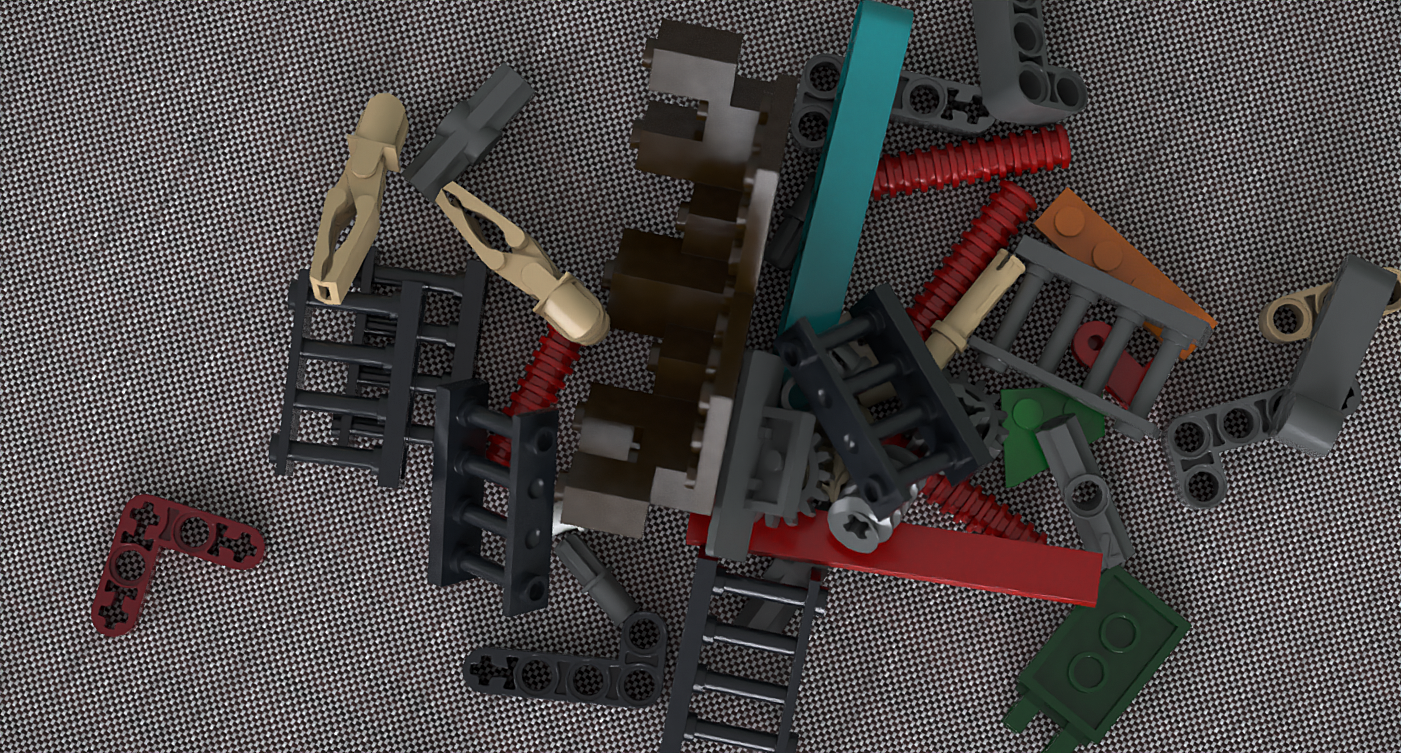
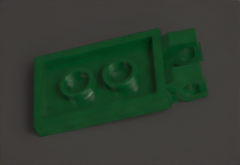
[1000,565,1192,753]

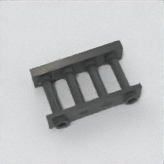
[967,234,1213,442]

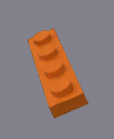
[1031,187,1218,362]

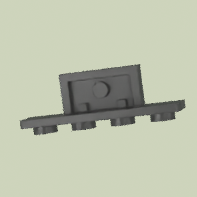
[705,349,816,563]

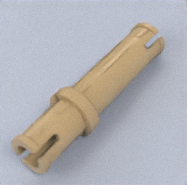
[925,249,1026,371]

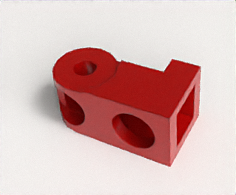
[1070,320,1154,410]

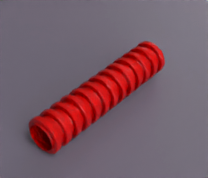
[870,124,1071,201]
[905,180,1038,343]
[486,323,587,490]
[880,434,1048,545]

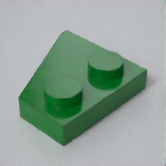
[999,385,1105,488]

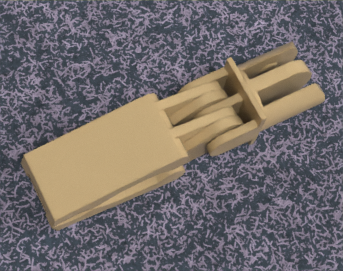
[309,93,409,305]
[435,181,610,346]

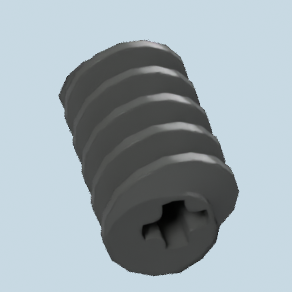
[827,445,927,553]

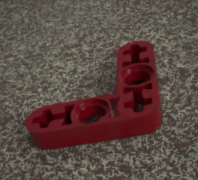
[91,494,268,637]

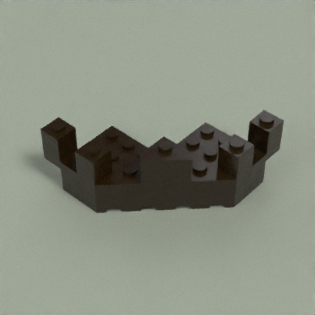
[554,18,799,540]

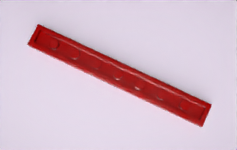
[686,495,1103,608]

